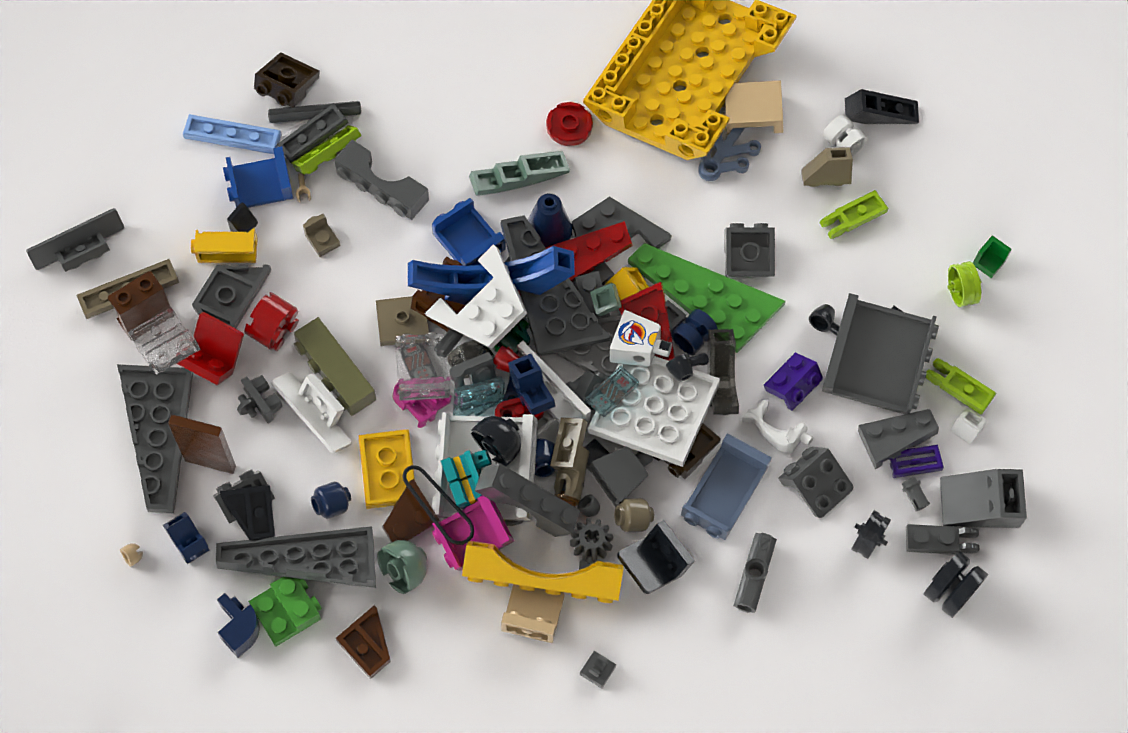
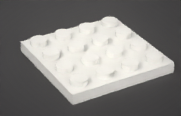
[588,356,720,467]

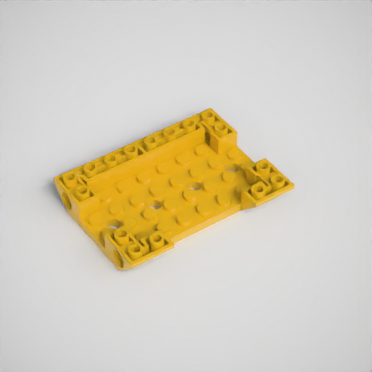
[583,0,797,160]

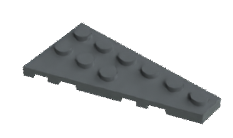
[216,526,376,588]

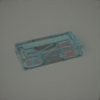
[586,366,639,417]

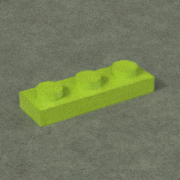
[291,125,362,175]

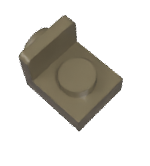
[303,214,340,257]

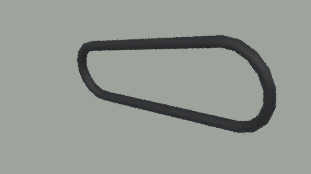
[402,465,475,545]

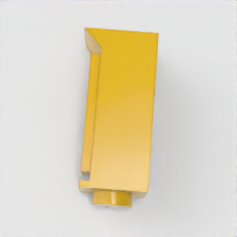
[191,227,258,263]

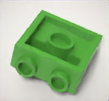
[248,577,322,647]

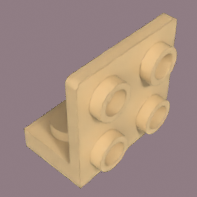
[501,584,565,643]

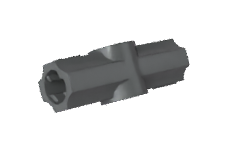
[733,533,777,613]

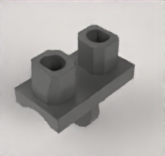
[237,375,283,424]

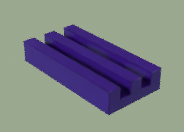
[888,444,944,478]

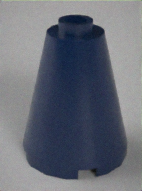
[528,193,572,248]

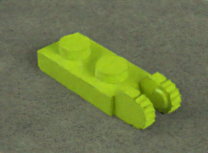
[820,190,889,239]
[925,358,997,415]

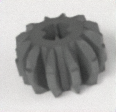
[570,518,614,563]

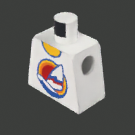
[609,310,672,367]

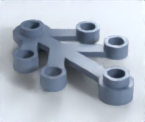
[698,127,761,181]

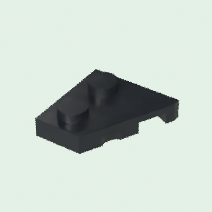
[219,485,275,540]

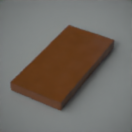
[168,415,236,474]

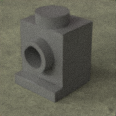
[575,371,609,411]

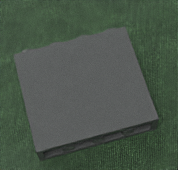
[822,293,939,414]

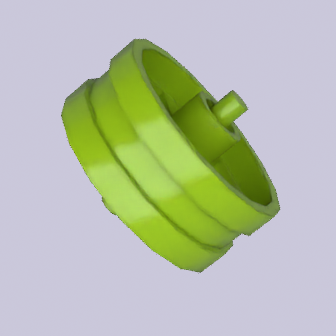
[947,261,982,307]

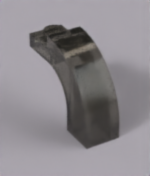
[707,329,739,415]

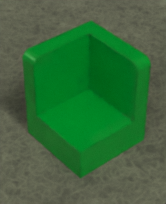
[973,235,1012,279]

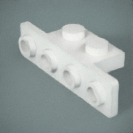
[271,372,351,454]

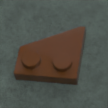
[382,479,440,543]
[335,605,391,679]

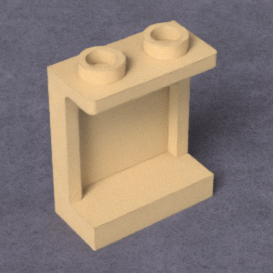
[721,80,783,135]

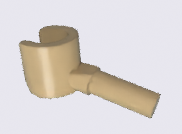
[296,173,311,202]

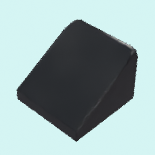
[227,202,258,233]

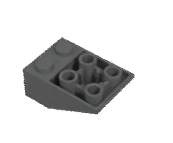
[940,469,1027,528]

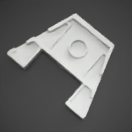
[425,244,527,349]

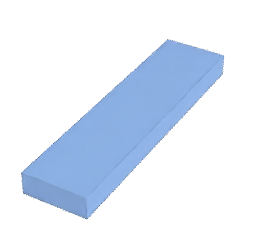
[183,114,281,154]

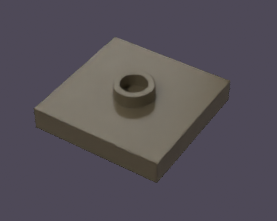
[376,296,430,346]

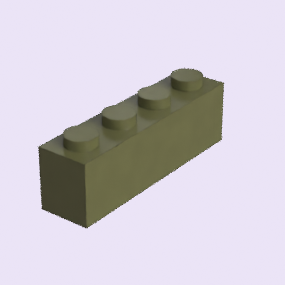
[293,317,376,416]

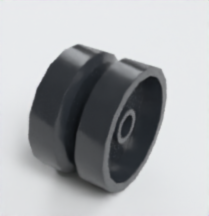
[923,551,989,618]

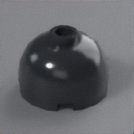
[471,416,521,467]

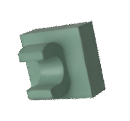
[590,283,622,316]

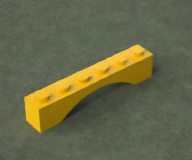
[462,541,623,603]

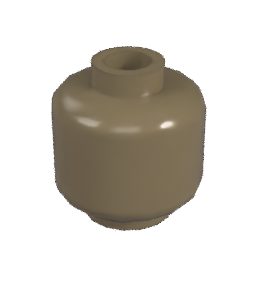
[614,498,654,532]

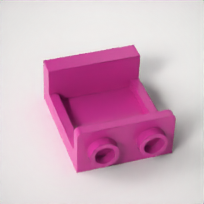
[432,496,515,571]

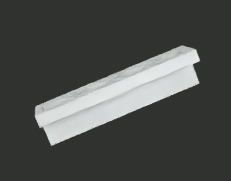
[517,341,591,424]

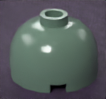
[377,540,427,594]

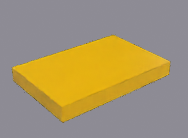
[358,429,415,509]

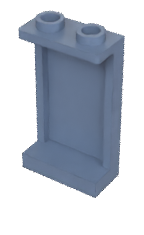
[681,433,772,540]

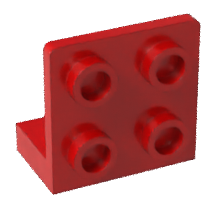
[175,312,244,386]

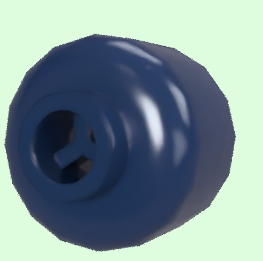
[534,438,556,477]
[311,481,351,519]

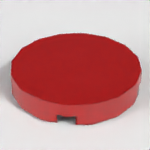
[546,102,593,146]

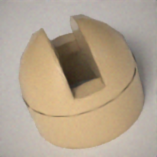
[120,543,143,567]

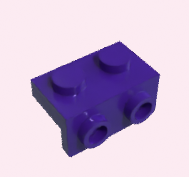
[763,352,823,411]

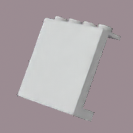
[432,412,538,521]

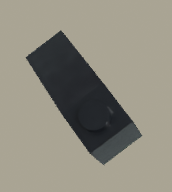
[845,89,919,124]

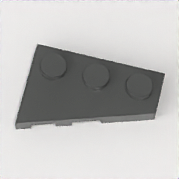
[858,409,939,470]

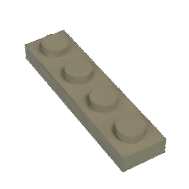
[76,259,179,319]

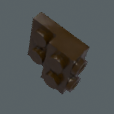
[254,52,320,108]
[652,423,721,479]

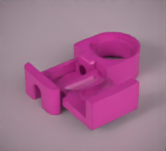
[392,380,452,428]

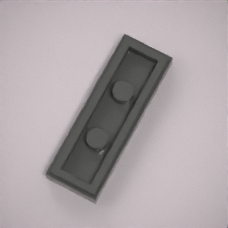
[277,103,349,163]

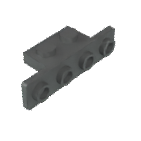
[26,208,125,272]

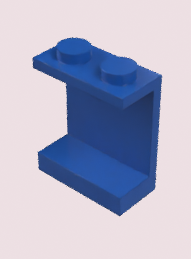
[223,146,293,208]

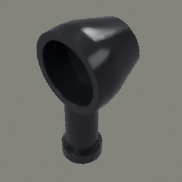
[809,304,840,336]
[666,353,709,382]

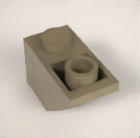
[801,147,853,187]

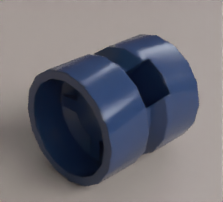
[671,309,718,356]

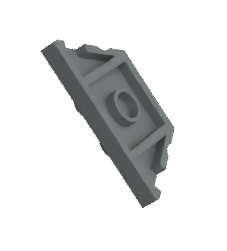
[192,264,272,329]

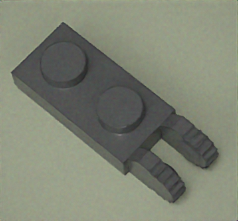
[906,524,980,554]

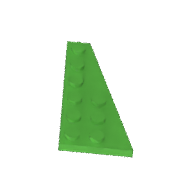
[628,243,786,353]

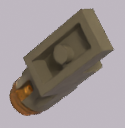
[550,417,590,507]

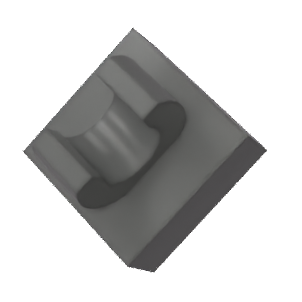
[580,651,617,689]

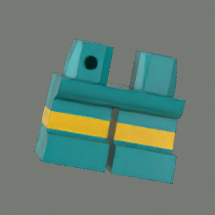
[440,450,492,510]

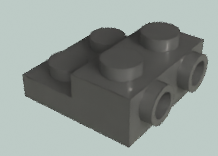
[724,223,775,277]

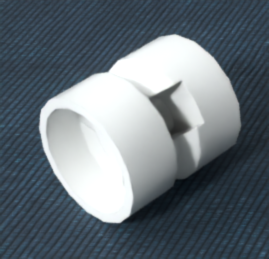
[822,114,867,156]

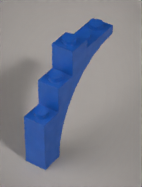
[407,246,575,305]

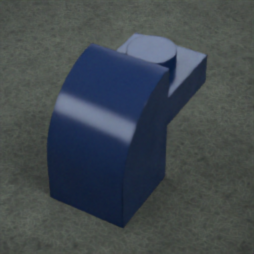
[508,353,556,415]
[162,512,210,564]
[217,593,260,658]

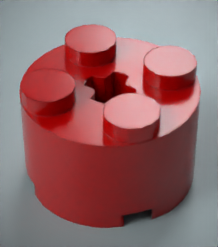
[244,292,299,351]

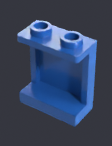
[432,198,506,266]

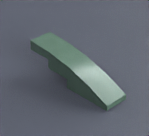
[469,151,570,196]

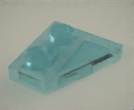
[453,376,505,416]

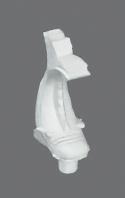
[742,399,814,453]

